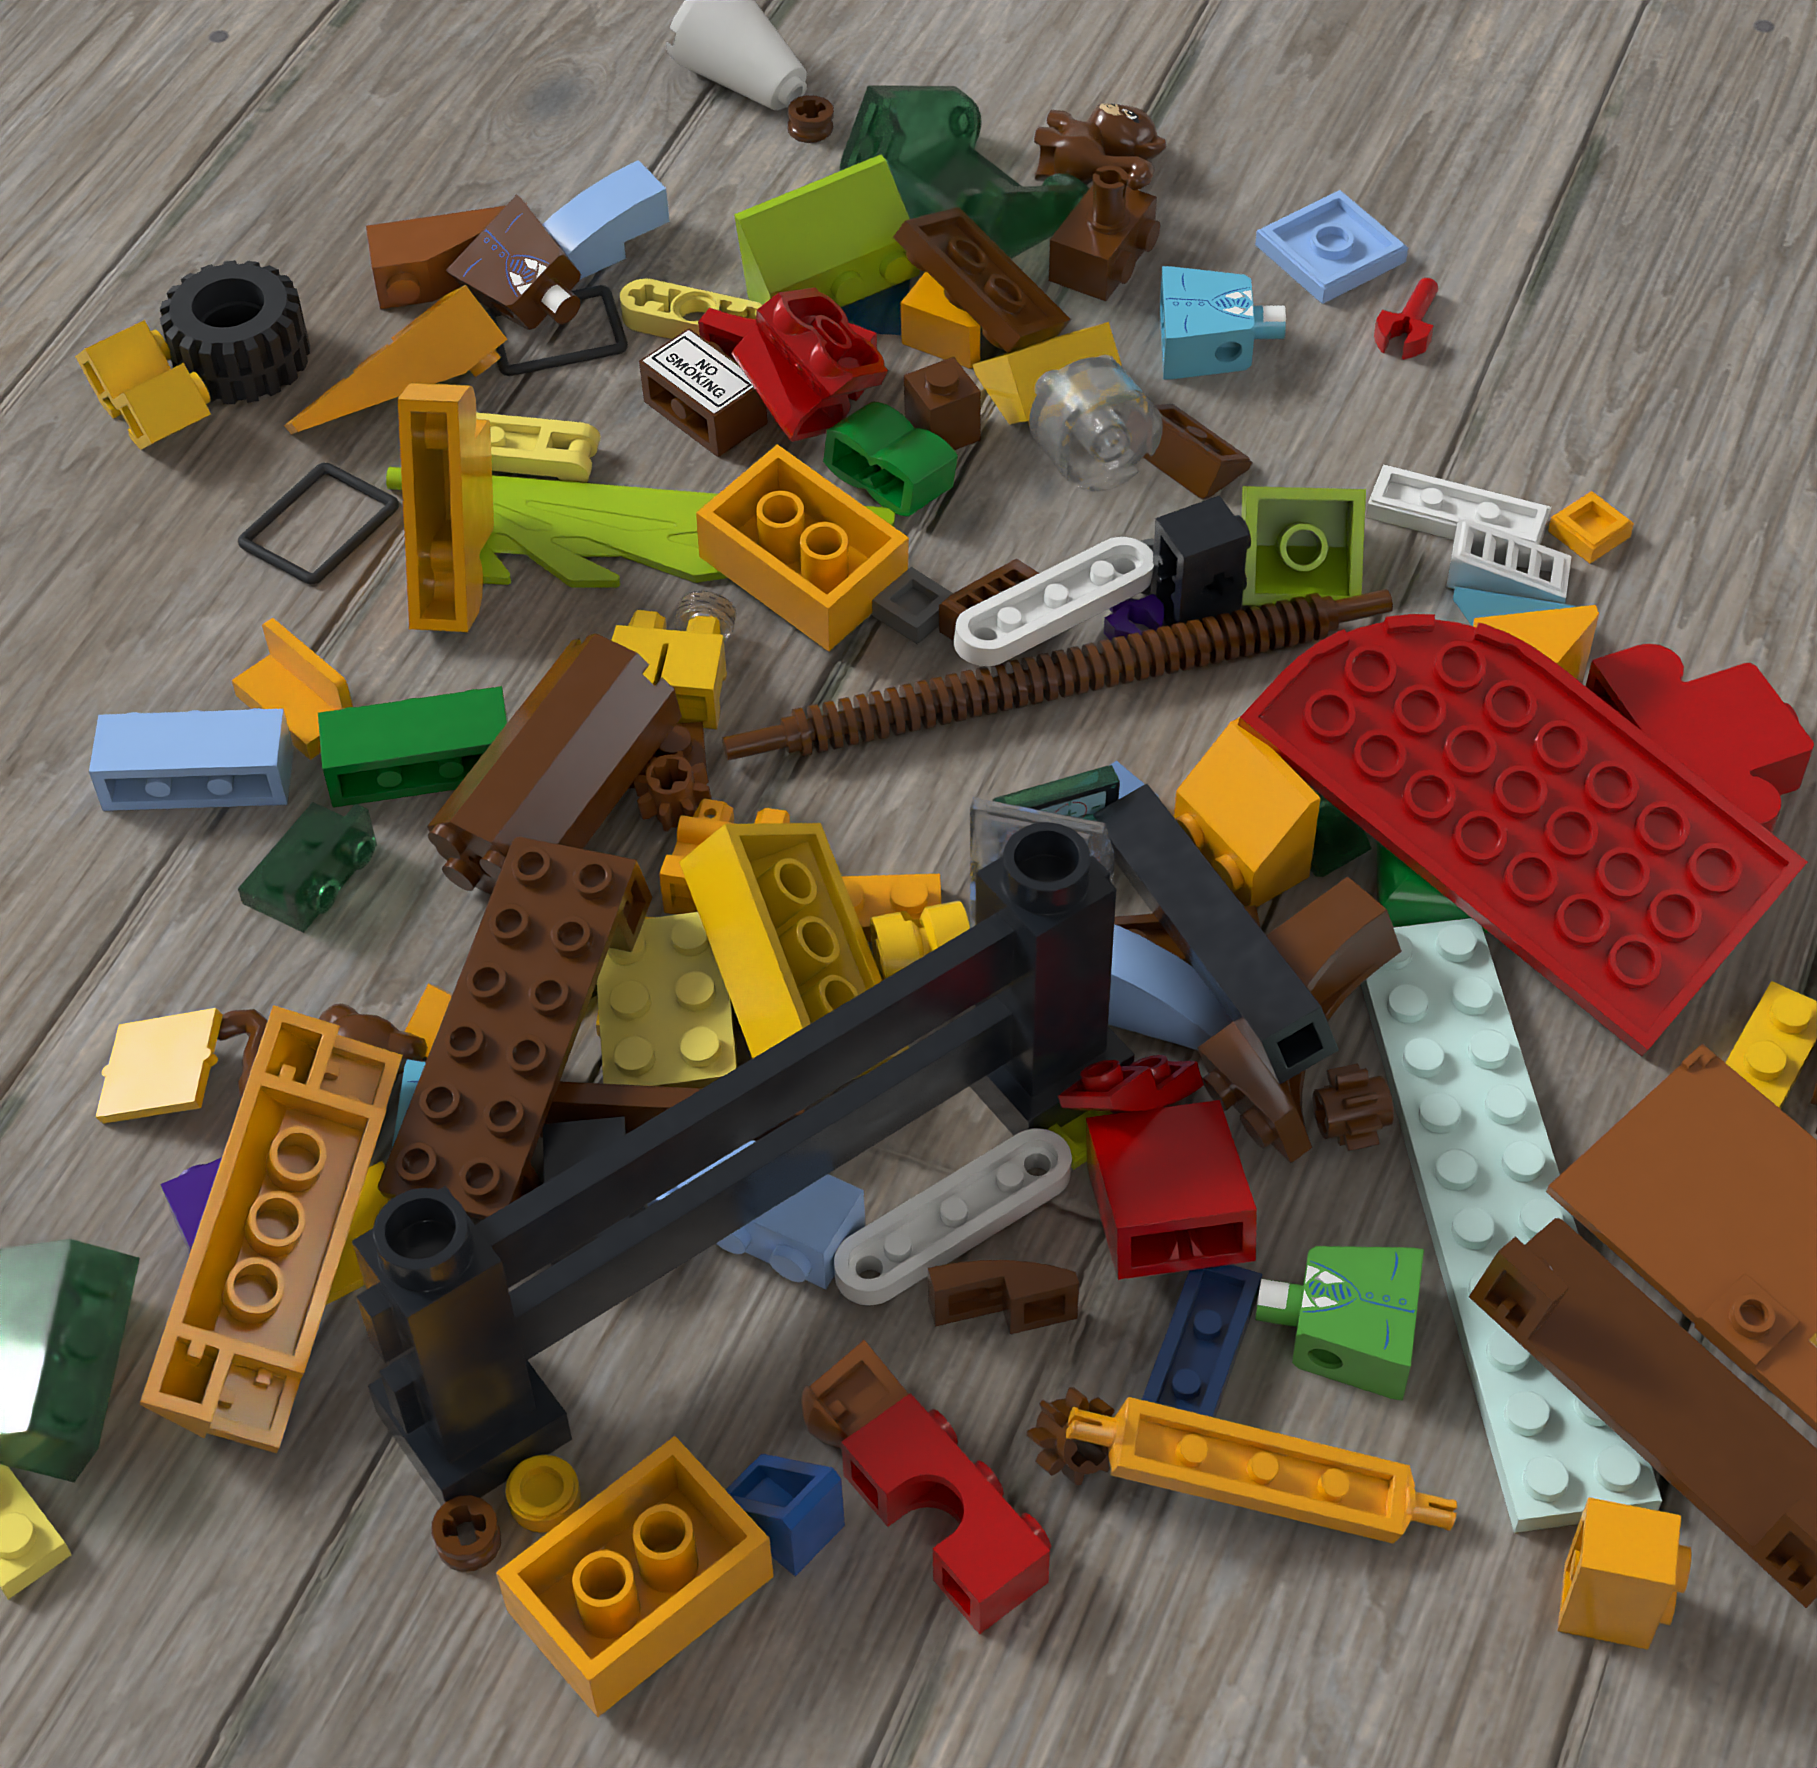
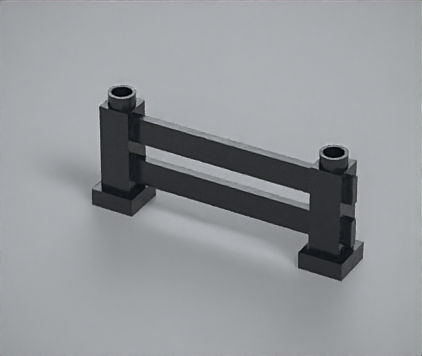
[352,822,1135,1506]

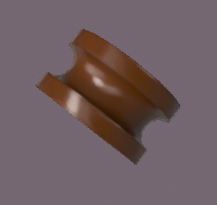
[788,95,834,143]
[432,1495,501,1572]

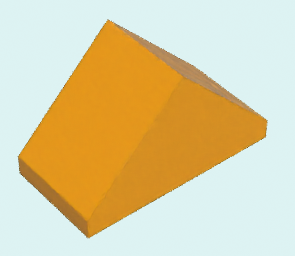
[901,272,980,369]

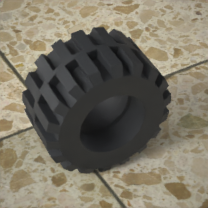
[160,260,310,404]

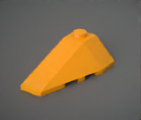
[284,285,507,434]

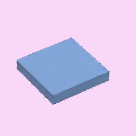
[1255,190,1408,304]

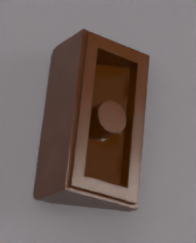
[1124,404,1253,499]

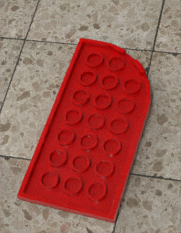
[1238,614,1808,1057]

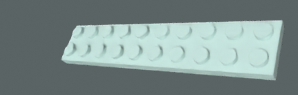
[1361,918,1662,1533]

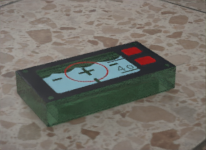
[992,765,1120,854]

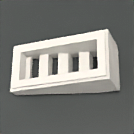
[1446,519,1572,604]

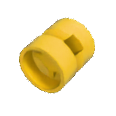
[870,901,970,980]

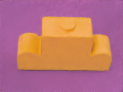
[398,383,494,632]

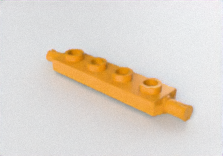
[1066,1397,1457,1544]

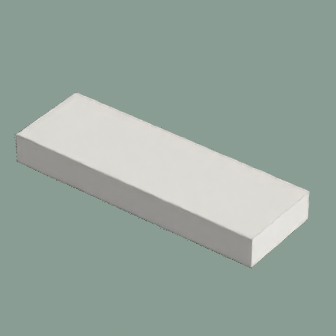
[1366,465,1552,545]

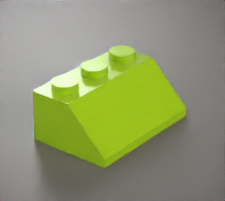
[734,155,920,308]

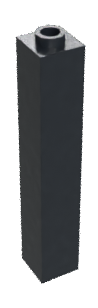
[1092,783,1339,1084]

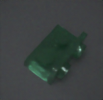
[238,802,377,933]

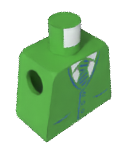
[1255,1246,1424,1401]

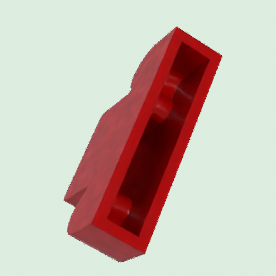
[1586,643,1814,834]

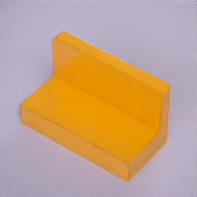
[232,618,353,760]

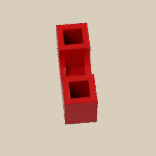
[841,1393,1051,1635]

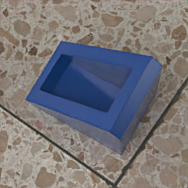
[726,1453,845,1577]

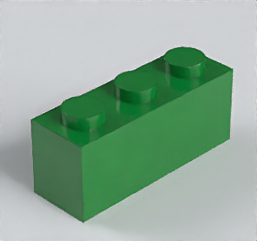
[318,686,508,808]

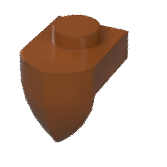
[801,1340,909,1449]

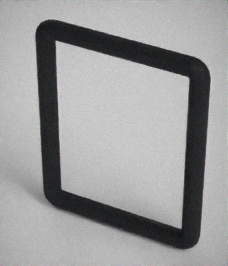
[486,285,628,376]
[238,463,399,585]

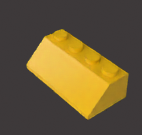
[679,823,909,1079]

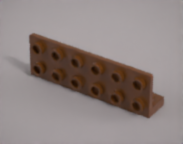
[378,837,653,1220]
[1469,1218,1817,1609]

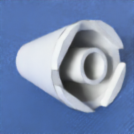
[666,0,807,111]

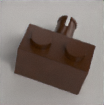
[1049,165,1160,302]

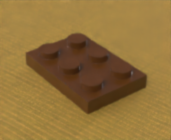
[893,207,1071,353]

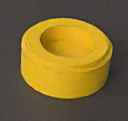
[506,1455,581,1532]

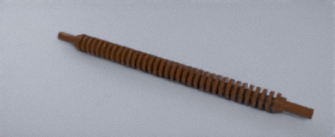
[722,589,1393,761]

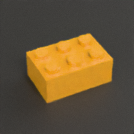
[696,444,909,652]
[496,1436,774,1717]

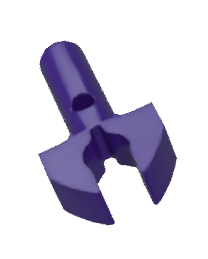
[1104,593,1164,641]

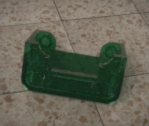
[839,85,1090,259]

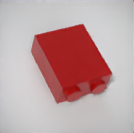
[1086,1100,1257,1280]

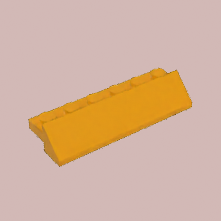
[139,1005,403,1453]

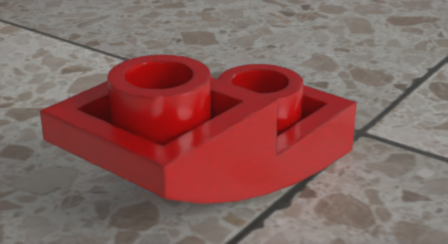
[1058,1055,1204,1111]

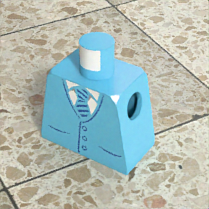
[1159,266,1286,379]

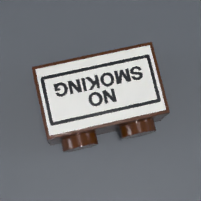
[639,328,768,457]

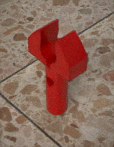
[1374,278,1439,360]

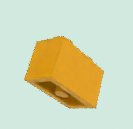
[1558,1497,1691,1650]

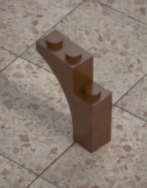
[1197,877,1402,1163]

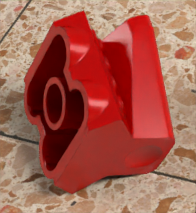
[732,287,889,442]

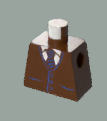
[446,195,581,330]

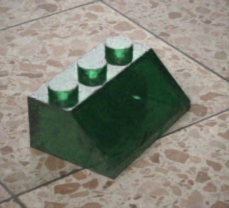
[0,1239,140,1483]

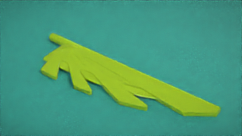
[386,466,896,588]

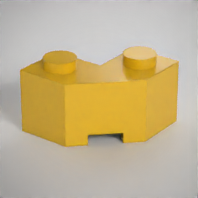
[75,320,211,450]

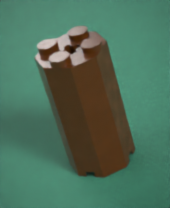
[427,633,682,895]

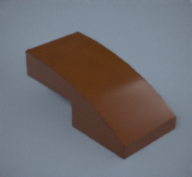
[928,1260,1079,1335]

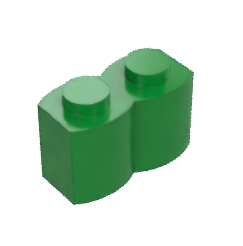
[823,401,958,516]

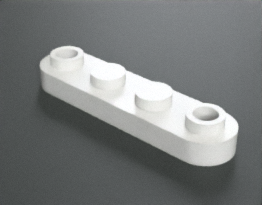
[954,537,1154,666]
[834,1128,1072,1305]

